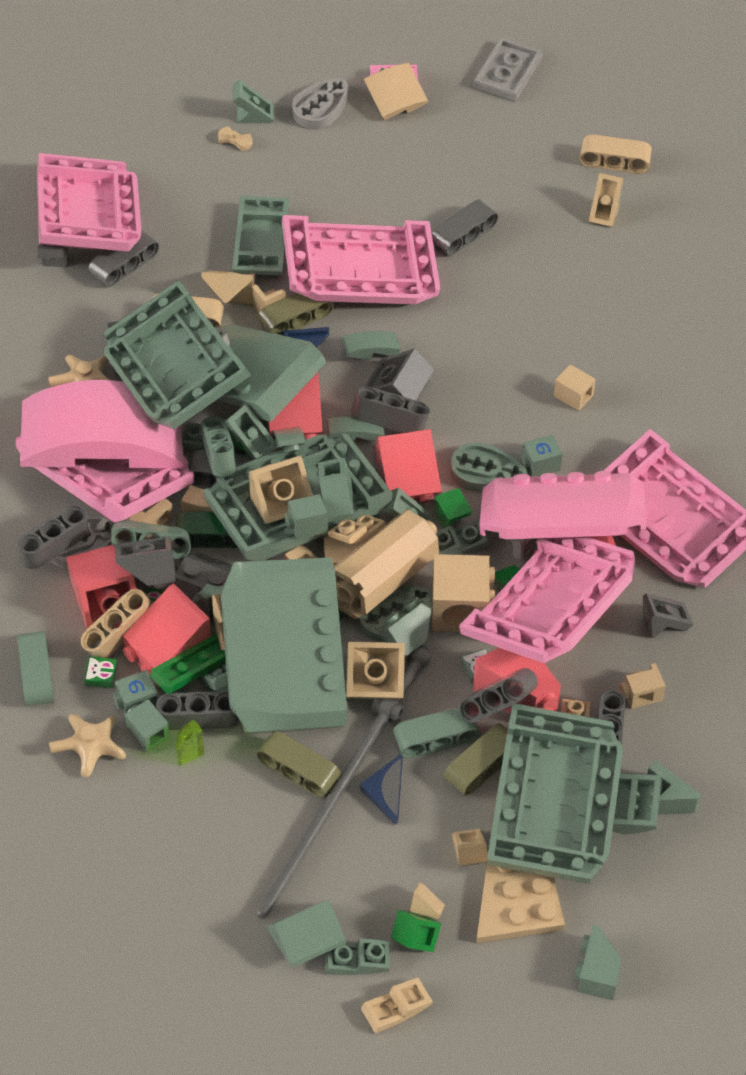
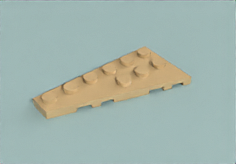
[476,775,565,943]

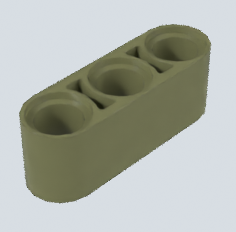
[258,293,334,335]
[443,723,507,796]
[256,730,341,798]

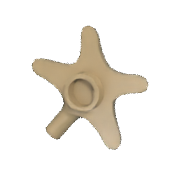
[48,354,109,387]
[49,713,126,778]

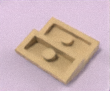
[364,63,429,121]

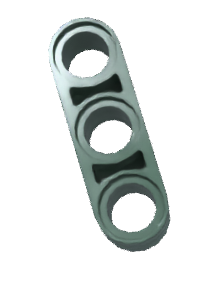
[201,416,236,477]
[111,520,191,559]
[17,631,54,706]
[393,707,480,759]

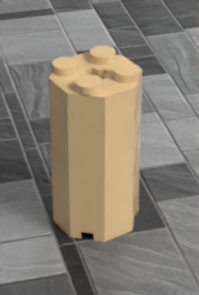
[334,510,439,619]

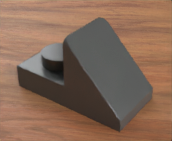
[38,244,68,267]
[642,593,693,638]

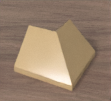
[201,270,257,304]
[249,456,313,524]
[346,642,405,699]

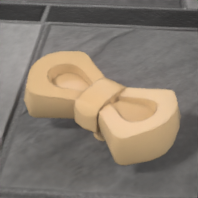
[218,126,253,151]

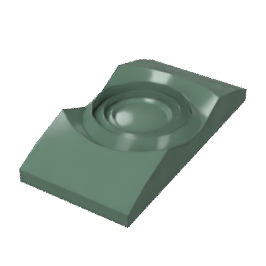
[232,196,289,276]
[612,774,662,835]

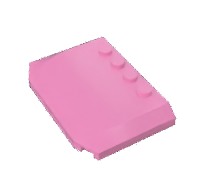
[37,153,142,252]
[282,215,440,304]
[604,429,746,589]
[16,436,194,522]
[480,471,646,539]
[459,537,635,663]

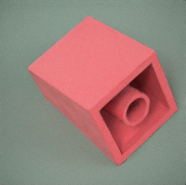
[268,372,323,442]
[373,429,442,503]
[66,545,140,629]
[123,583,211,680]
[473,648,561,714]

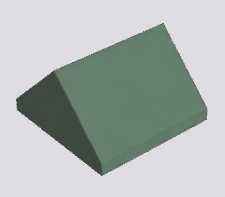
[266,900,346,968]

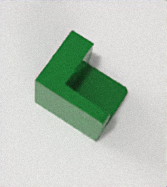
[434,488,472,529]
[391,909,442,952]

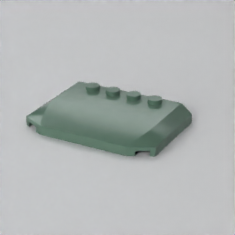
[104,280,251,429]
[214,325,326,422]
[203,434,392,561]
[221,557,347,733]
[486,704,623,884]

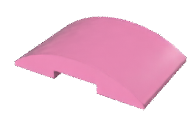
[20,380,183,468]

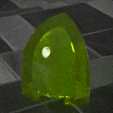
[175,720,204,766]

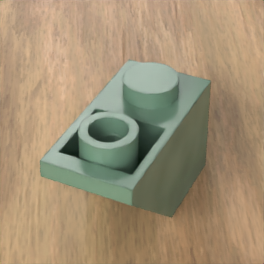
[318,457,354,522]
[377,597,433,657]
[574,925,622,1000]

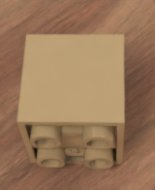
[431,554,495,632]

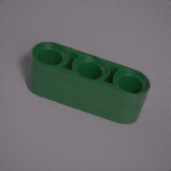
[175,511,238,548]

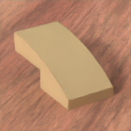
[361,977,433,1034]

